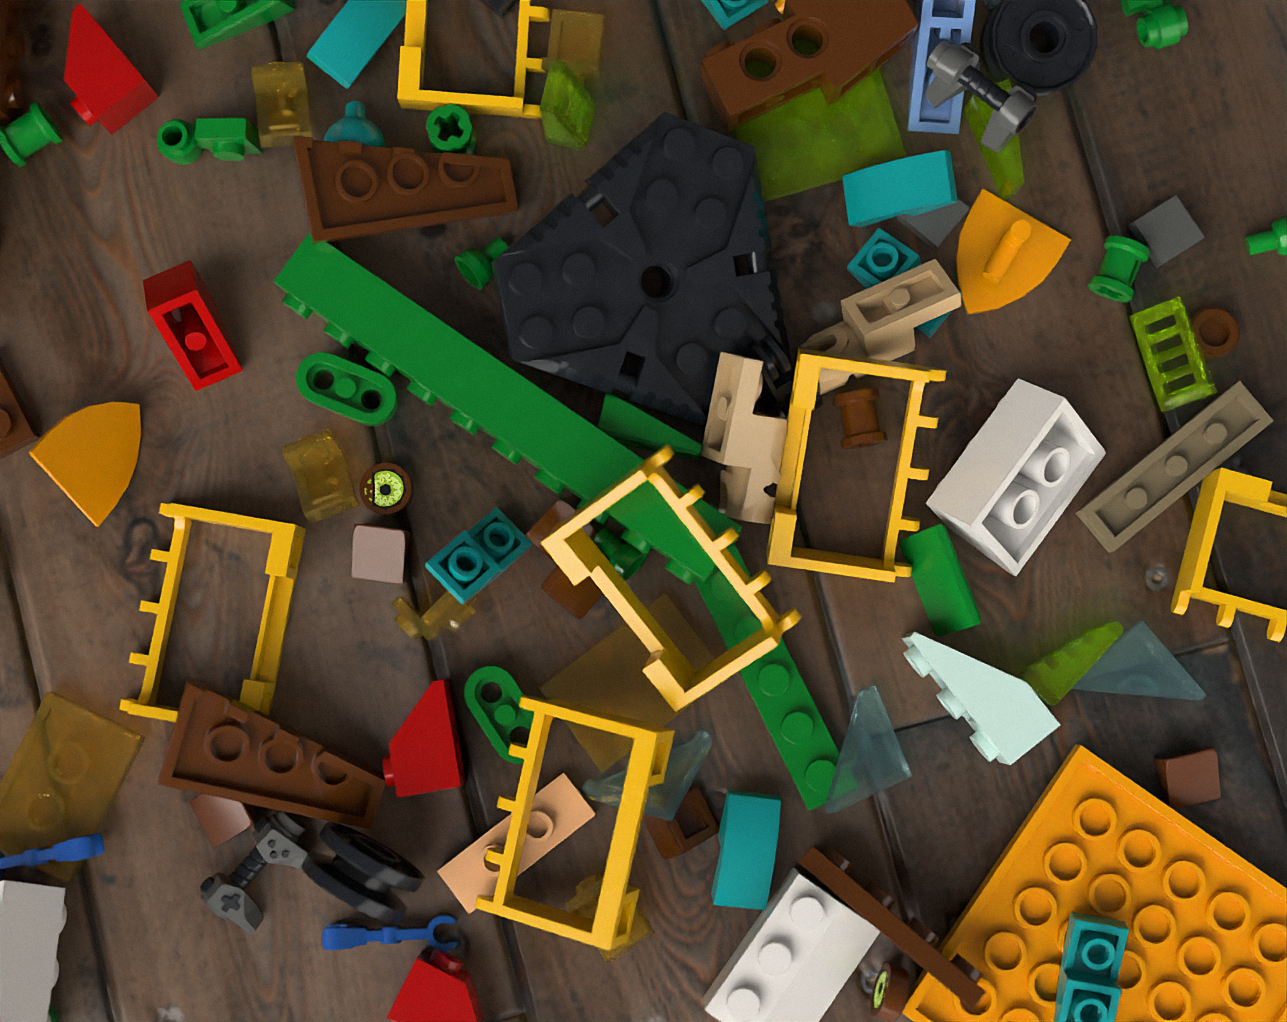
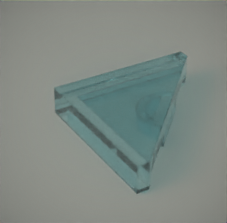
[1065,621,1207,700]
[824,685,912,814]
[582,730,713,821]

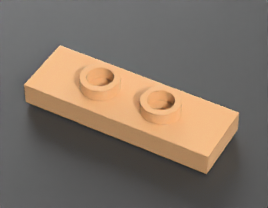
[437,772,596,914]

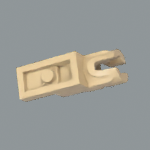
[798,259,961,395]
[700,352,787,524]

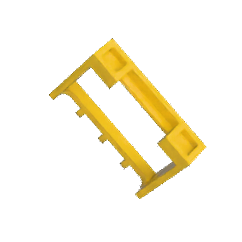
[397,0,550,119]
[766,348,947,582]
[541,444,802,712]
[1171,468,1287,642]
[119,503,306,722]
[475,695,675,951]

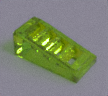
[540,59,595,150]
[963,79,1025,200]
[1130,296,1217,412]
[1014,621,1124,706]

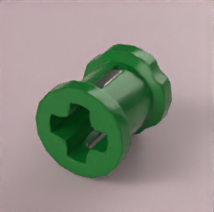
[0,100,64,168]
[426,104,477,155]
[1087,236,1151,302]

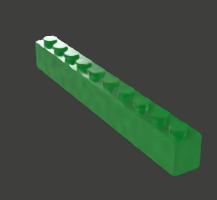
[273,232,742,585]

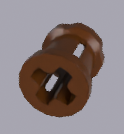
[832,388,888,450]

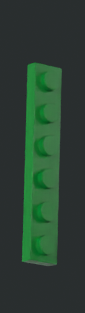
[694,504,856,811]

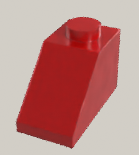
[64,3,159,135]
[143,260,243,392]
[382,679,466,798]
[387,948,486,1022]

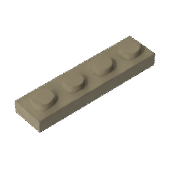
[1075,381,1274,553]

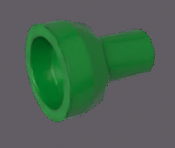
[1245,215,1287,256]
[454,237,508,290]
[593,528,649,581]

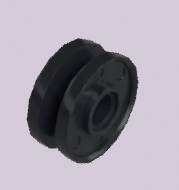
[980,0,1098,98]
[301,821,425,923]

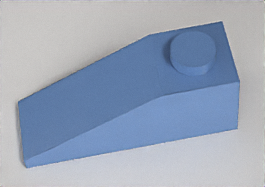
[907,0,976,134]

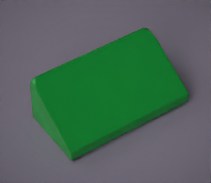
[900,523,982,636]

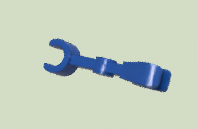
[0,833,105,879]
[322,913,458,951]

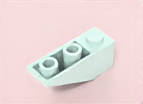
[902,632,1060,765]

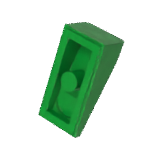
[178,0,296,50]
[598,392,702,462]

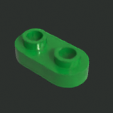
[296,352,399,426]
[464,666,547,764]

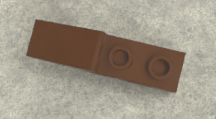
[700,0,919,132]

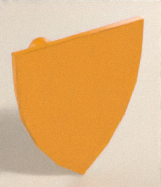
[956,189,1071,315]
[28,402,141,527]

